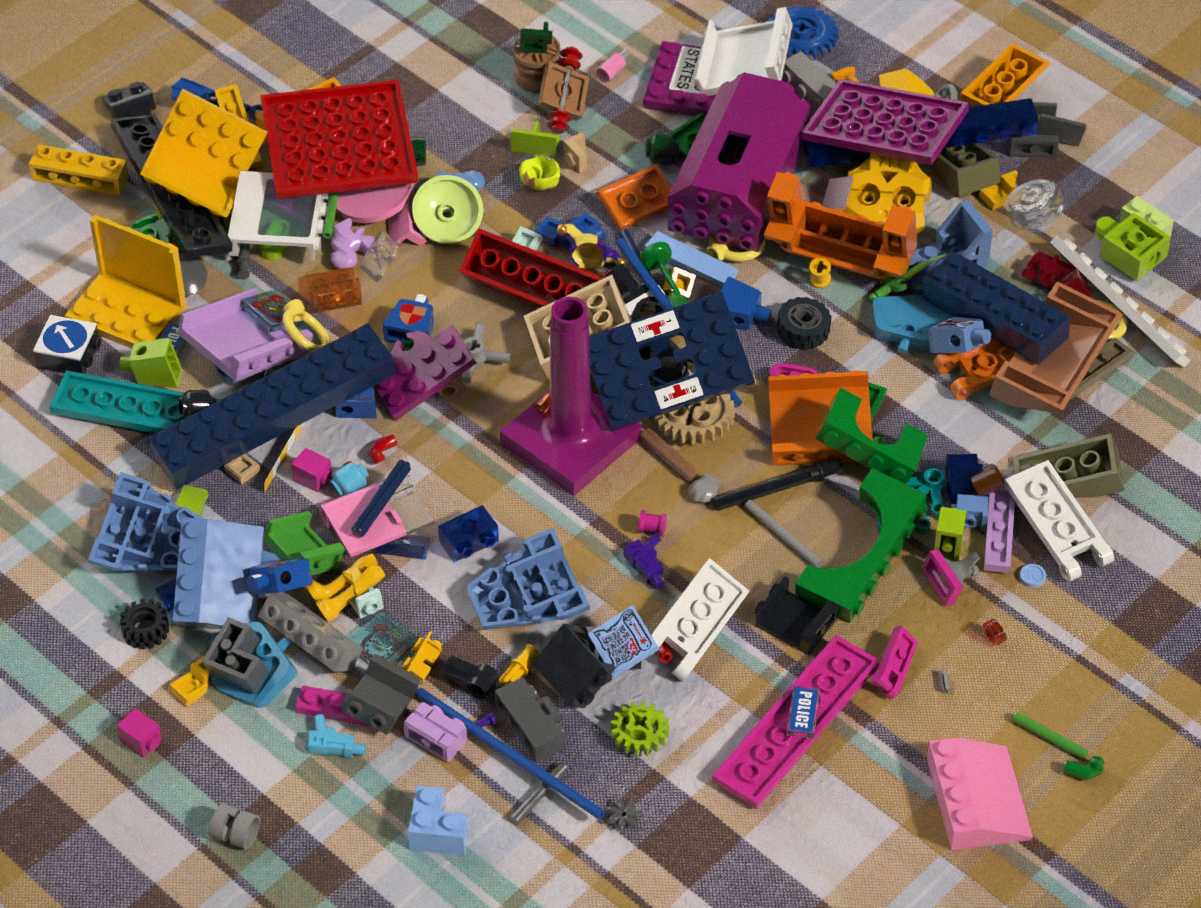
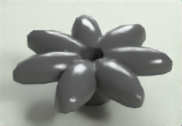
[607,799,642,831]

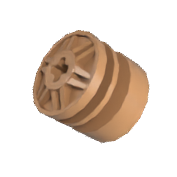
[513,36,561,92]

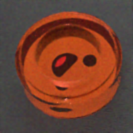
[983,619,1007,646]

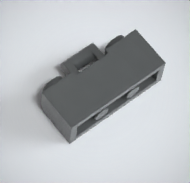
[495,677,566,763]

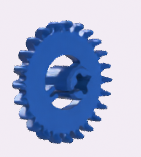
[767,5,838,60]

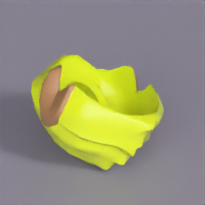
[519,154,560,190]

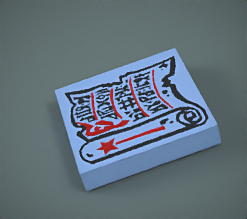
[588,605,659,678]

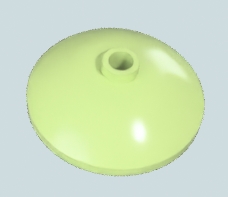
[412,175,483,245]

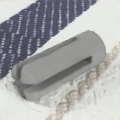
[938,669,951,693]

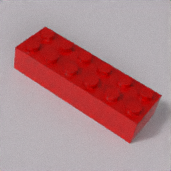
[459,228,604,308]

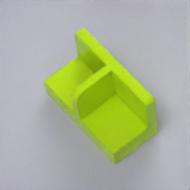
[510,120,561,158]

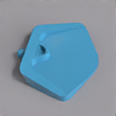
[872,295,955,354]
[210,622,297,708]

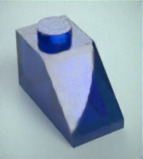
[944,453,983,508]

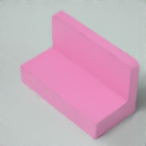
[388,200,427,248]

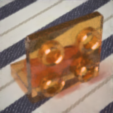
[306,267,362,313]

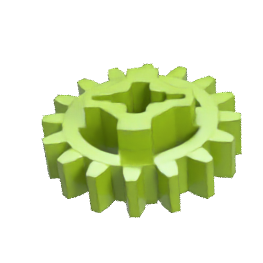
[611,701,669,757]

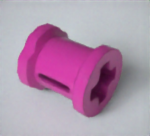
[638,510,667,536]

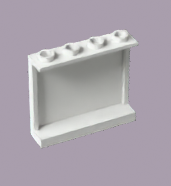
[694,7,793,96]

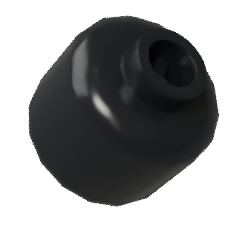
[178,389,216,419]

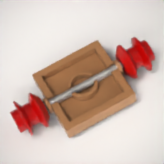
[538,47,590,134]

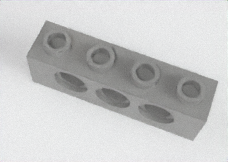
[258,593,363,672]

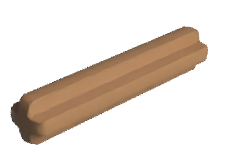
[640,428,697,481]

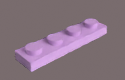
[984,486,1015,573]

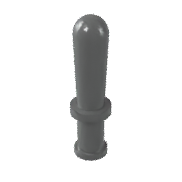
[237,243,251,279]

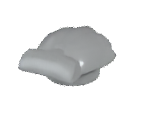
[688,472,724,503]

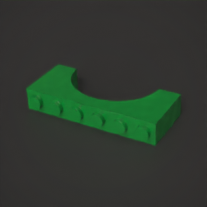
[795,468,928,623]

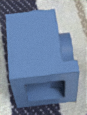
[951,494,989,532]

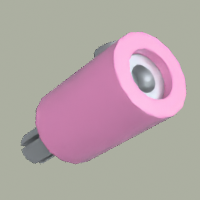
[596,49,631,82]

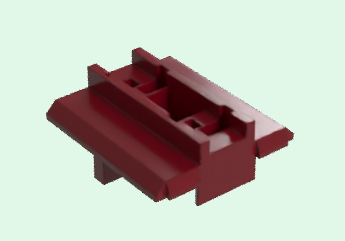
[1021,251,1075,289]

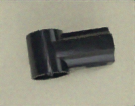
[442,656,499,699]

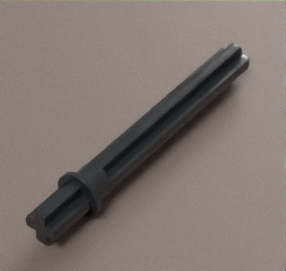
[713,458,844,511]

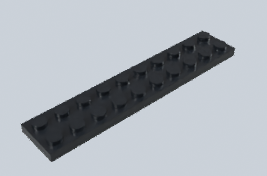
[111,114,233,258]

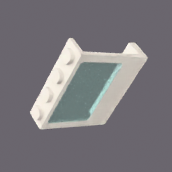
[228,171,329,261]

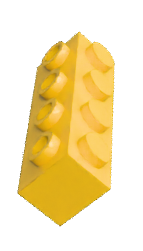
[29,144,130,196]

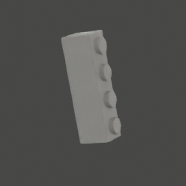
[781,51,837,112]

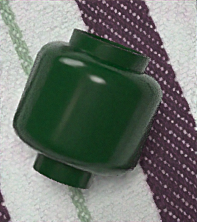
[645,134,679,164]

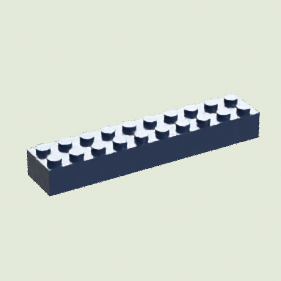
[148,323,396,490]

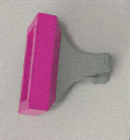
[920,549,980,606]

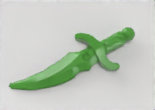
[868,254,947,302]

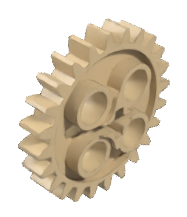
[655,394,735,444]

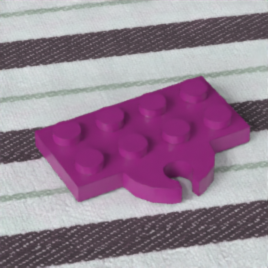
[374,325,477,421]

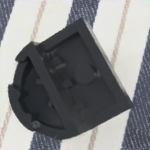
[101,82,157,119]

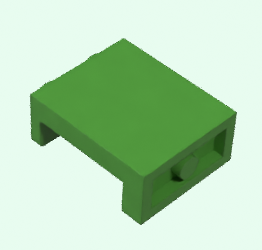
[263,511,345,575]

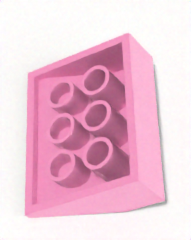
[927,738,1033,851]

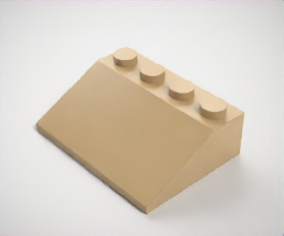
[524,275,632,380]

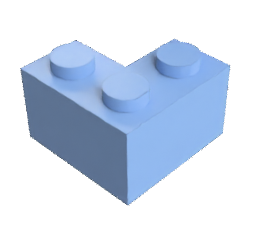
[408,785,469,856]

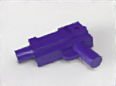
[623,533,665,589]

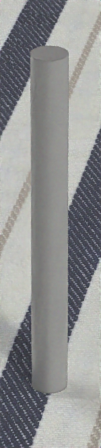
[744,500,823,567]

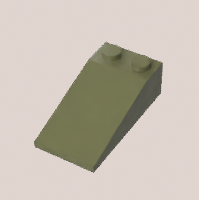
[931,128,1001,197]
[1013,433,1124,497]

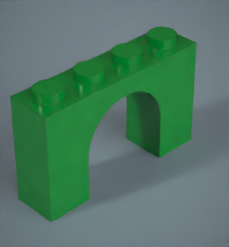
[815,387,929,484]

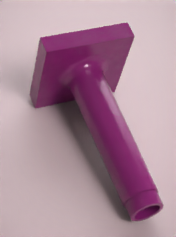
[500,296,642,496]

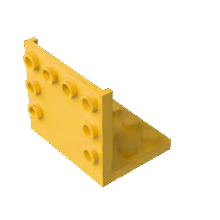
[140,88,267,218]
[65,215,187,349]

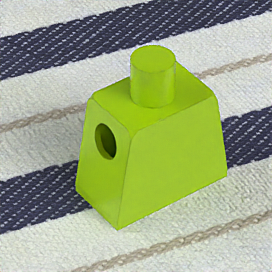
[119,338,182,388]

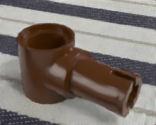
[971,464,1005,496]

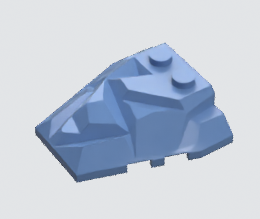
[88,472,203,571]
[466,528,591,630]

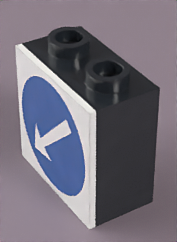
[33,315,102,374]

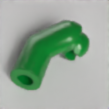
[1063,756,1105,780]

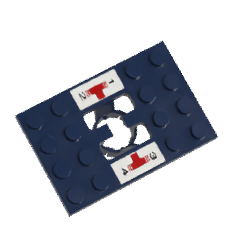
[589,291,755,432]

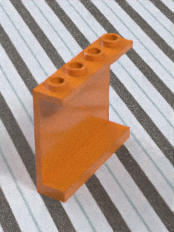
[768,370,873,466]

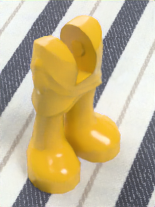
[306,554,385,622]

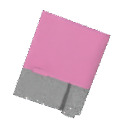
[319,475,435,558]

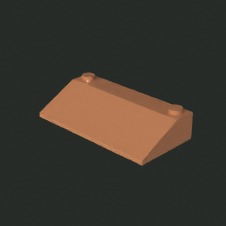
[989,282,1123,413]

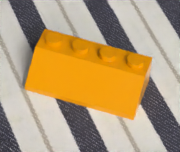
[960,43,1050,123]

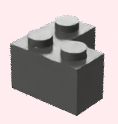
[202,617,269,694]

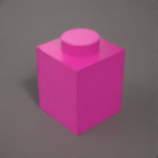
[291,448,332,492]
[117,708,162,758]

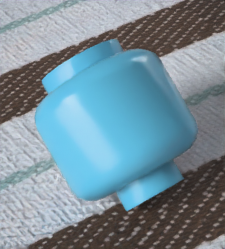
[330,461,369,497]

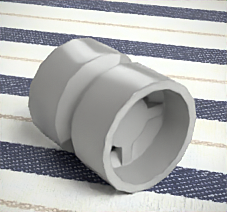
[209,803,260,850]

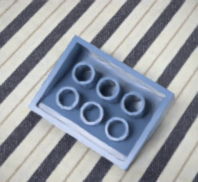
[173,518,264,629]

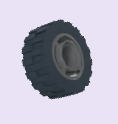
[776,297,832,349]

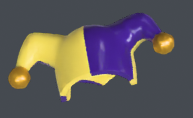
[557,223,626,269]

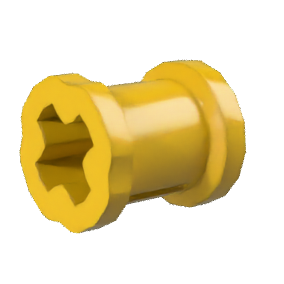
[809,258,831,289]

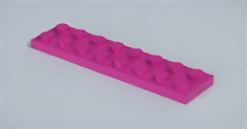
[712,635,880,810]

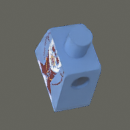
[927,317,991,353]

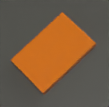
[596,164,672,231]

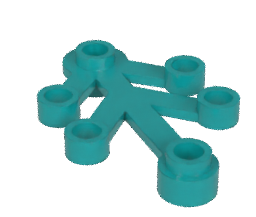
[876,468,946,535]

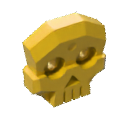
[844,153,932,235]

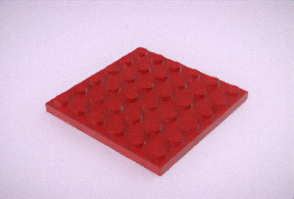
[260,79,419,199]

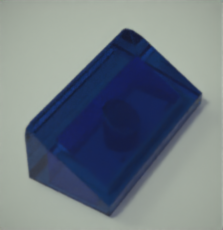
[375,534,431,560]

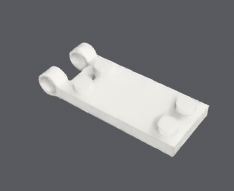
[1005,460,1114,582]
[650,558,750,682]

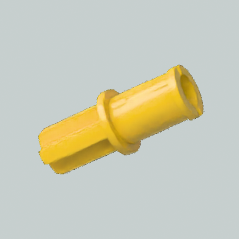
[498,644,540,687]

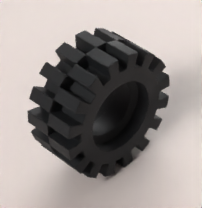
[120,599,170,650]

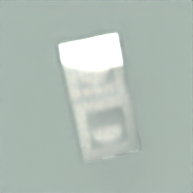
[359,230,400,282]

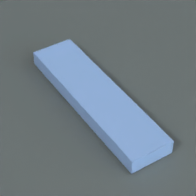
[645,231,738,288]

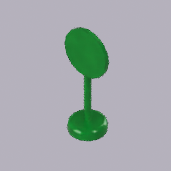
[639,242,689,308]

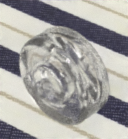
[1005,179,1064,229]

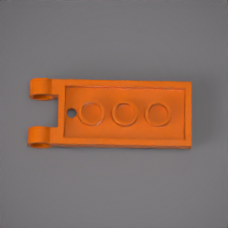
[933,338,1016,400]

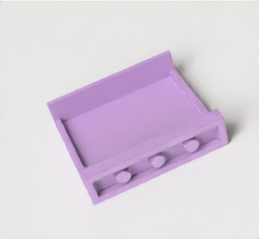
[178,288,313,381]

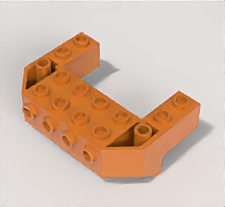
[764,172,917,279]

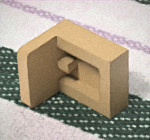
[563,132,587,174]

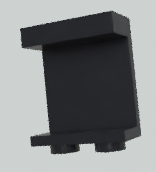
[754,576,838,655]
[532,623,616,708]

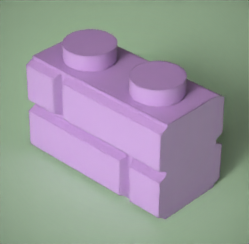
[404,702,467,762]

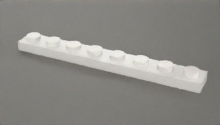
[1050,235,1191,367]

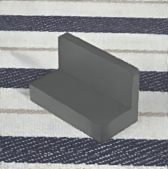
[1034,114,1086,147]

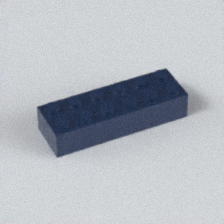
[923,251,1070,365]

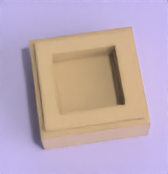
[224,454,260,485]

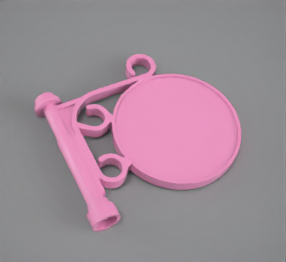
[309,183,416,223]

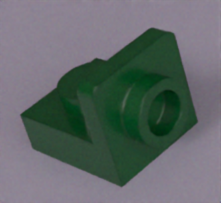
[519,22,553,53]

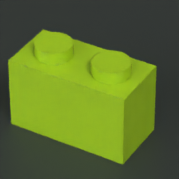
[934,507,967,562]

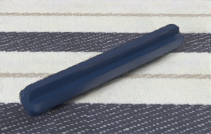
[351,460,411,538]

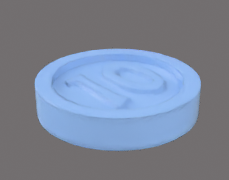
[1020,564,1046,588]

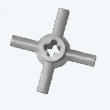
[461,323,510,384]

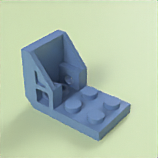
[906,199,993,296]

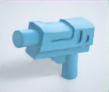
[305,714,366,759]

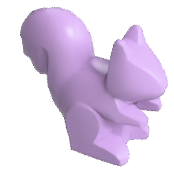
[330,218,375,270]

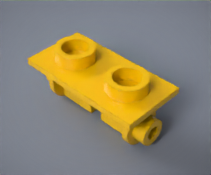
[401,631,442,684]

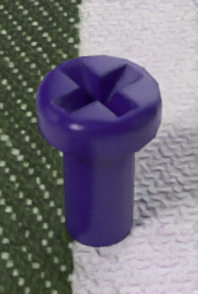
[475,712,497,728]

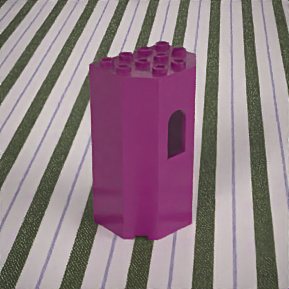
[668,72,810,252]

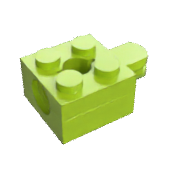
[1094,213,1171,281]

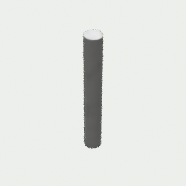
[510,762,569,825]

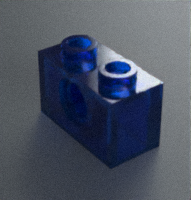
[438,505,499,562]

